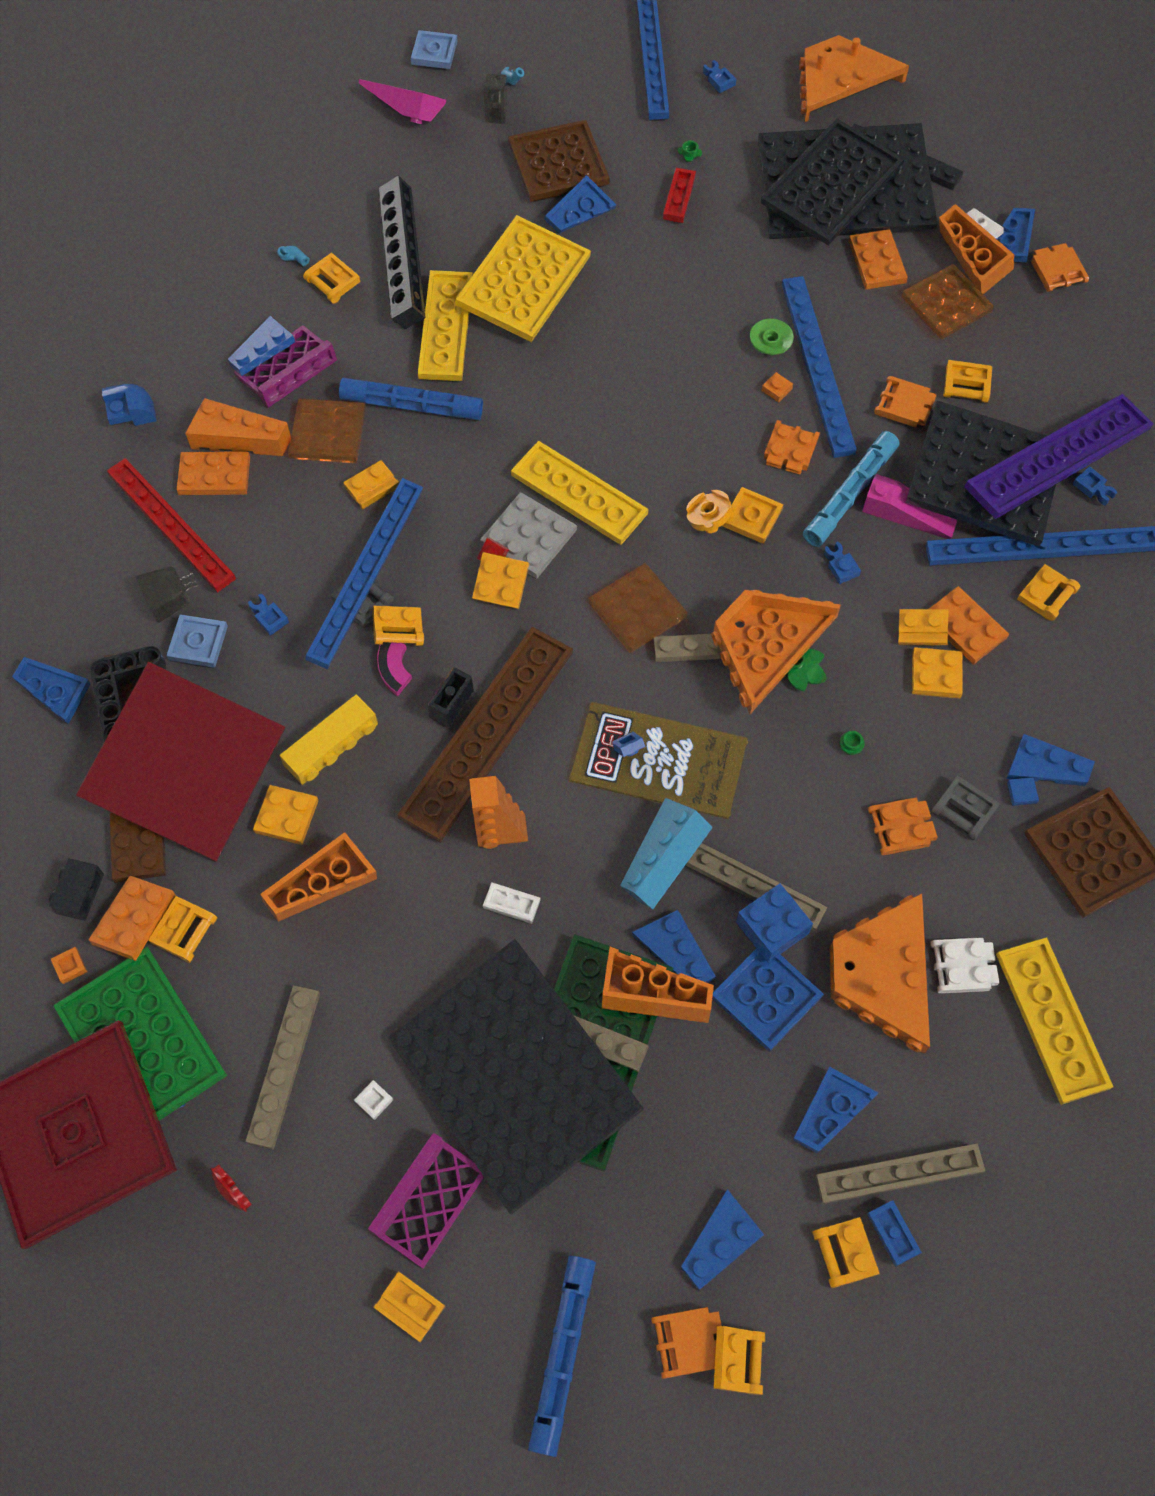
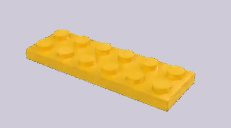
[418,270,473,381]
[511,441,648,545]
[996,937,1113,1105]

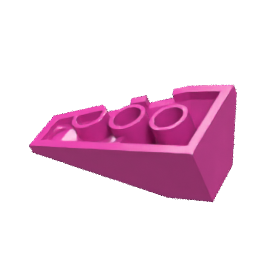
[359,79,446,124]
[862,474,957,539]

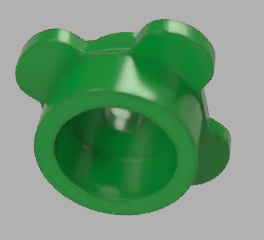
[678,140,702,162]

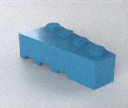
[620,798,713,909]

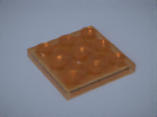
[902,264,994,340]
[288,398,366,463]
[588,563,688,653]

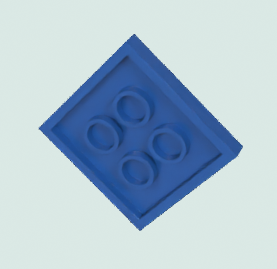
[712,949,824,1052]

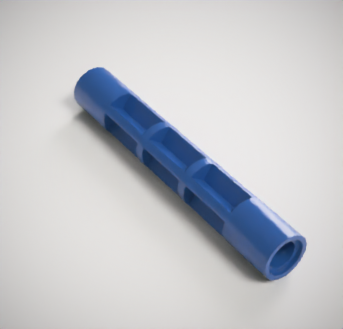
[339,377,483,421]
[528,1256,596,1457]

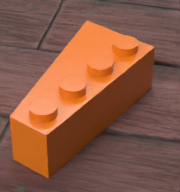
[939,204,1014,296]
[185,398,292,456]
[469,776,528,849]
[260,832,377,922]
[602,947,714,1023]

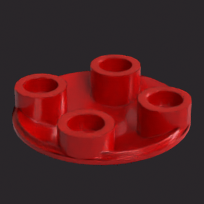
[211,1164,252,1212]

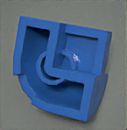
[102,383,157,426]

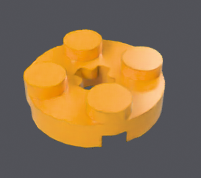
[686,490,734,534]

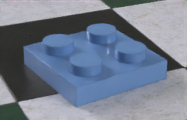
[411,30,458,69]
[166,615,228,668]

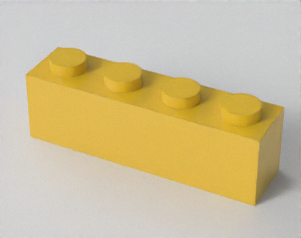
[279,694,378,785]

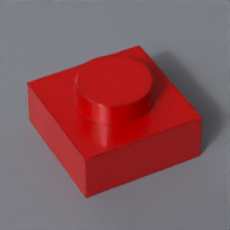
[477,538,509,561]

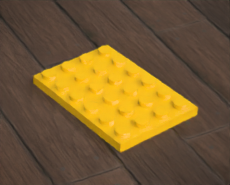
[455,215,591,342]

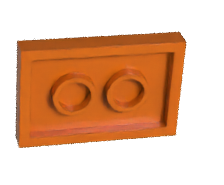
[848,229,908,290]
[177,452,250,495]
[929,586,1009,665]
[89,876,176,961]

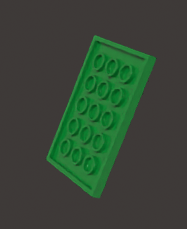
[53,947,228,1121]

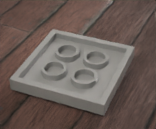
[480,492,577,579]

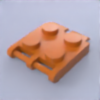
[1031,243,1089,292]
[874,376,936,427]
[764,420,820,475]
[867,797,938,855]
[651,1307,722,1379]

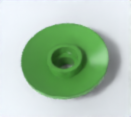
[750,319,794,355]

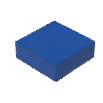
[1007,777,1039,806]

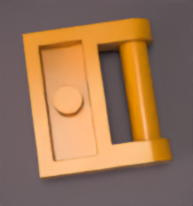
[303,252,360,304]
[943,360,992,403]
[1017,564,1080,621]
[372,606,424,646]
[148,896,218,963]
[812,1217,880,1289]
[714,1326,765,1395]

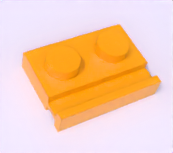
[343,460,400,510]
[898,609,948,645]
[374,1271,445,1343]

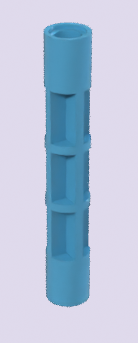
[803,431,900,547]

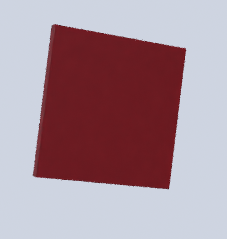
[76,662,286,862]
[0,1020,177,1249]

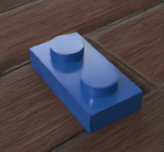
[867,1200,922,1267]

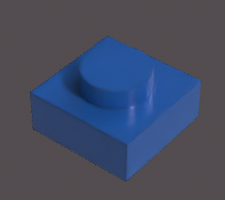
[612,732,646,757]

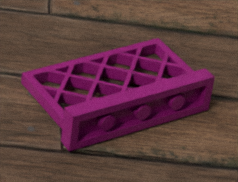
[234,325,337,408]
[367,1132,484,1269]

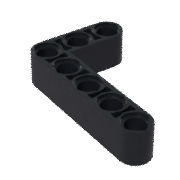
[90,646,166,742]

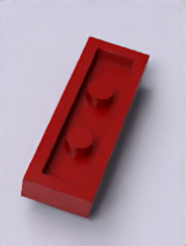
[663,168,696,223]

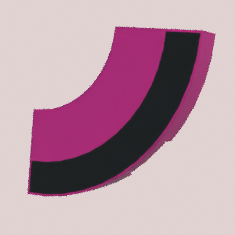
[377,642,412,696]

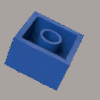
[736,883,813,963]

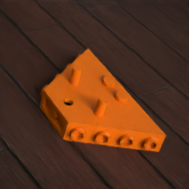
[799,35,909,122]
[711,590,841,714]
[829,894,930,1054]

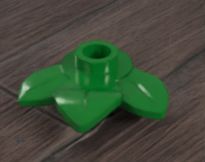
[788,649,827,691]

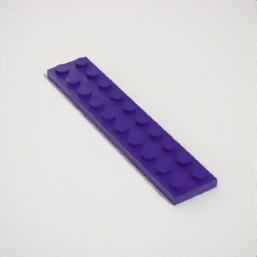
[964,394,1154,519]

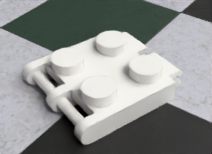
[930,938,999,993]

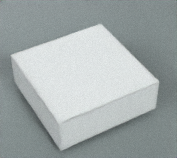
[354,1080,393,1120]

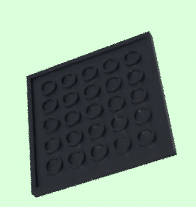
[905,400,1056,547]

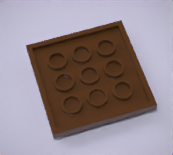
[508,120,610,202]
[1024,787,1155,918]

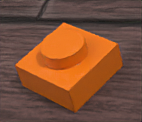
[761,372,793,403]
[51,947,88,984]

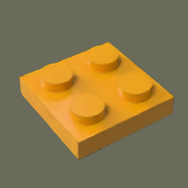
[722,487,784,544]
[472,552,530,609]
[912,647,962,698]
[253,785,319,845]

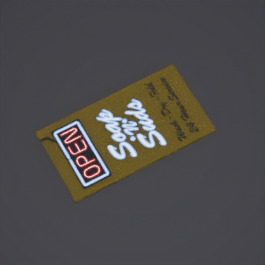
[569,702,748,819]

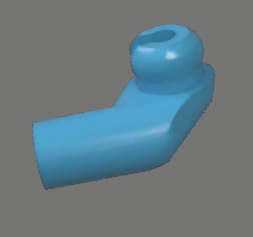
[501,67,525,85]
[277,246,310,266]

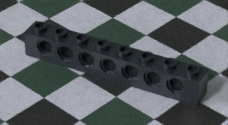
[379,176,426,329]

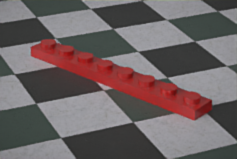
[107,458,236,593]

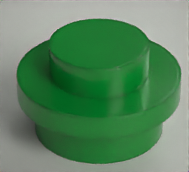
[839,731,865,755]

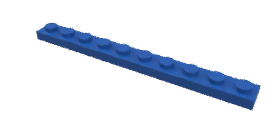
[636,0,669,120]
[782,276,857,458]
[305,478,423,670]
[925,526,1155,566]

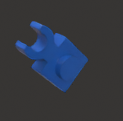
[703,60,736,93]
[1073,466,1117,506]
[824,542,861,584]
[248,594,289,636]

